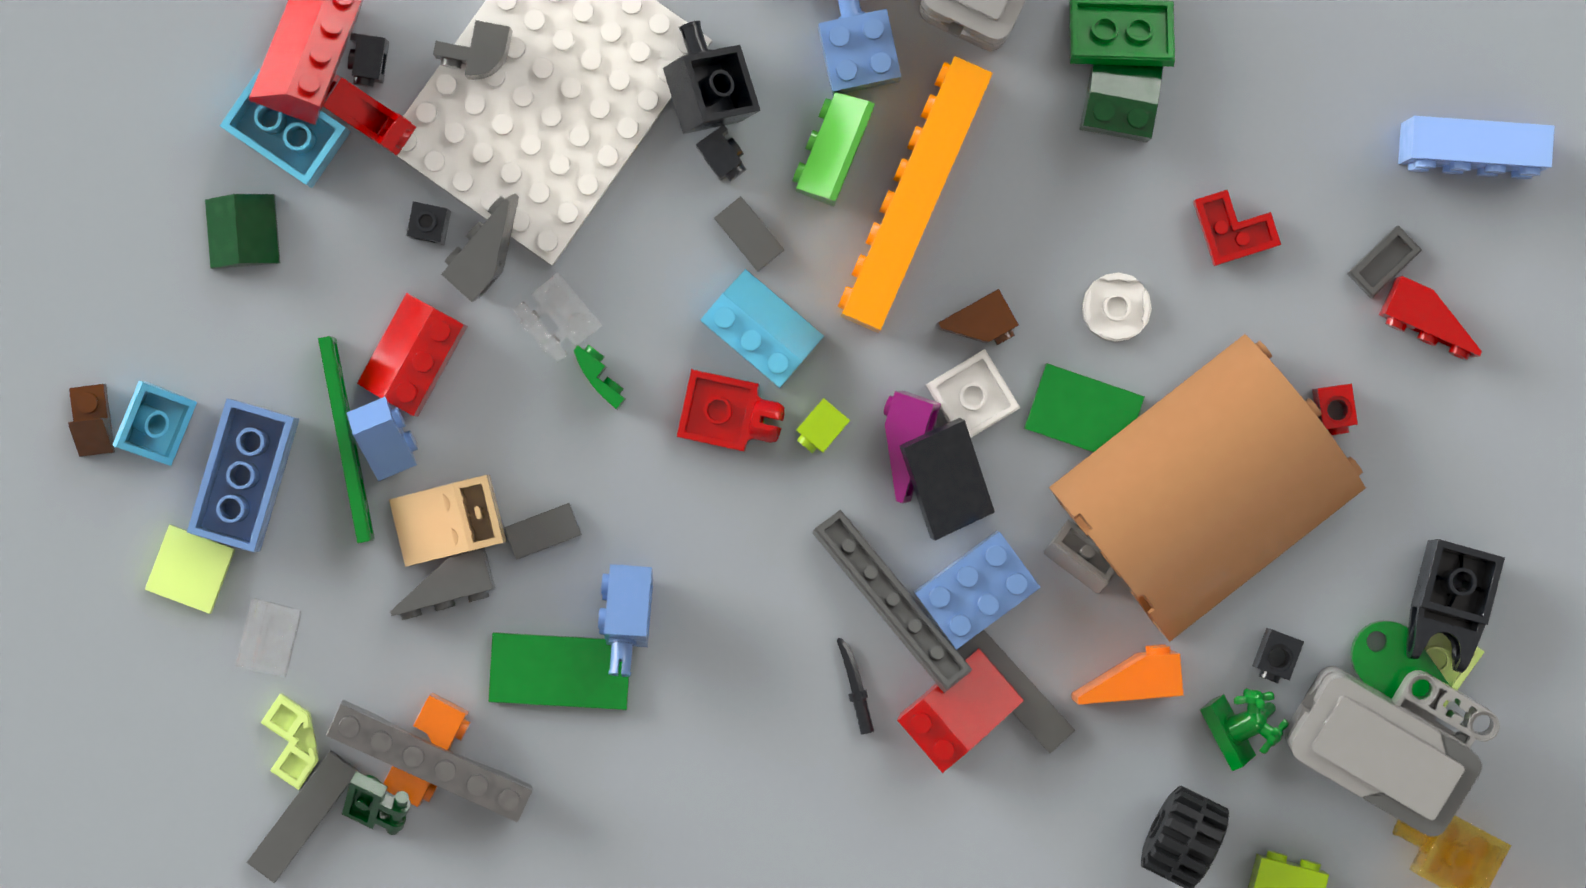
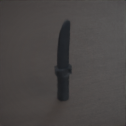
[837,638,874,735]

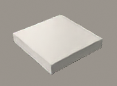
[926,349,1020,438]

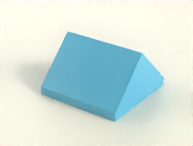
[112,381,197,466]

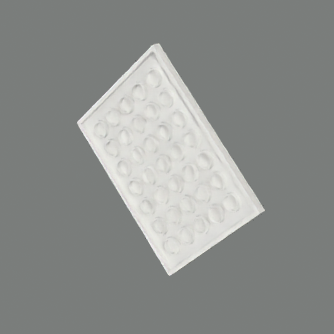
[398,0,712,266]

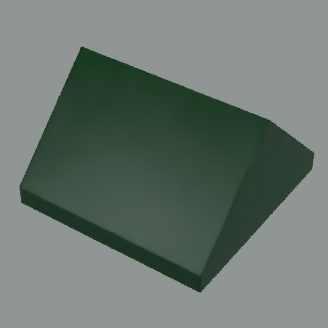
[205,194,280,269]

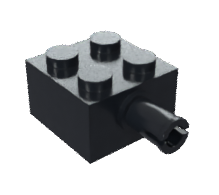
[663,21,761,134]

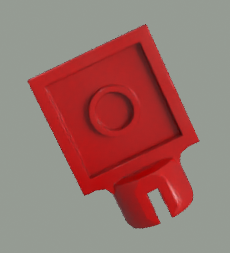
[677,369,785,452]

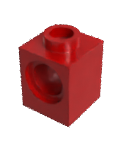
[1312,383,1358,435]

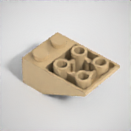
[389,475,507,567]

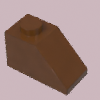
[937,289,1019,345]

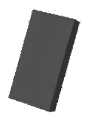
[714,196,784,272]
[1347,225,1422,298]
[504,503,582,560]

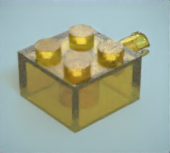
[1392,816,1511,888]

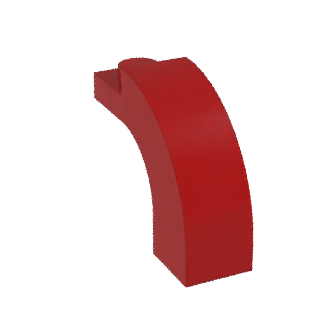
[323,74,416,156]

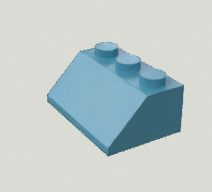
[700,269,824,389]

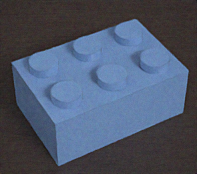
[914,531,1041,650]

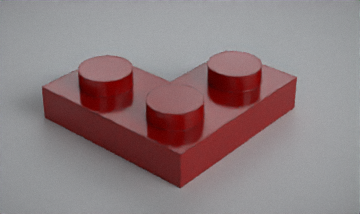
[1193,189,1281,266]

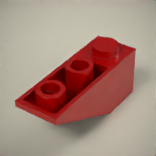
[1379,276,1482,360]

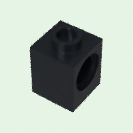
[406,201,451,245]
[1252,628,1304,683]

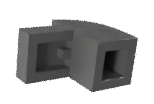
[433,20,513,80]

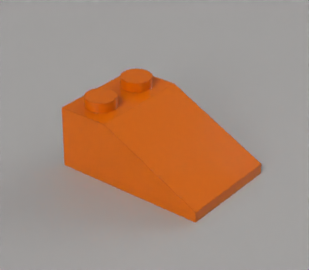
[1071,644,1184,705]

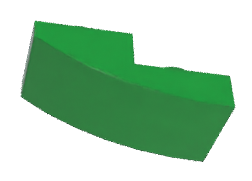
[573,344,626,410]

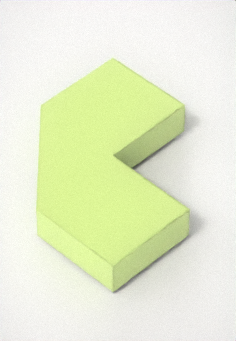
[261,693,320,790]

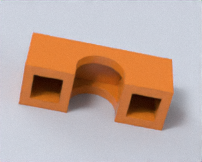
[383,693,471,807]

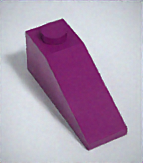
[884,391,942,503]

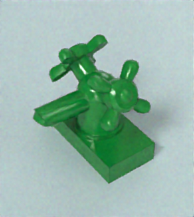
[1200,688,1289,771]

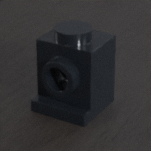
[347,33,389,87]
[696,124,747,181]

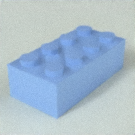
[1398,116,1555,179]

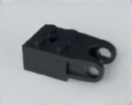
[1406,539,1505,673]

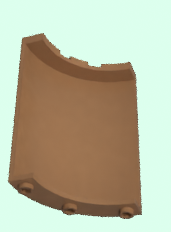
[1049,334,1366,642]

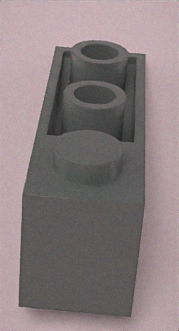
[441,193,519,302]
[390,548,496,620]

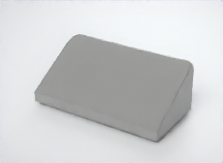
[1044,519,1116,593]

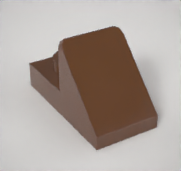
[68,384,115,457]

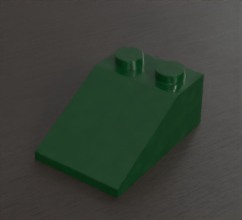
[1079,64,1163,142]

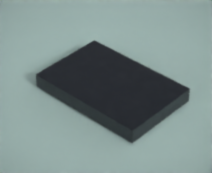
[899,418,995,541]

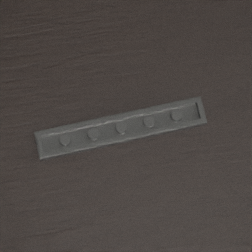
[812,510,972,693]

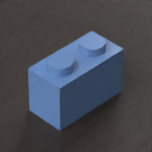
[347,397,418,481]

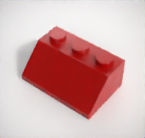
[357,293,468,417]

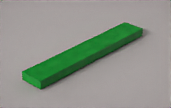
[318,336,375,543]

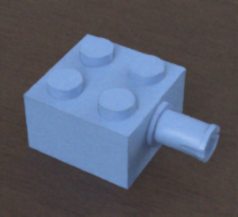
[818,0,901,96]
[598,564,654,677]

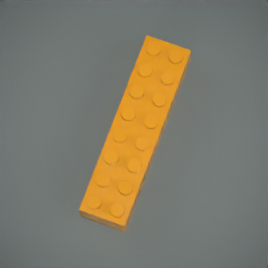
[837,56,993,333]

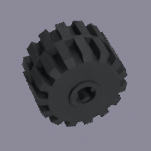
[1141,786,1229,888]

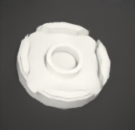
[1082,273,1152,342]

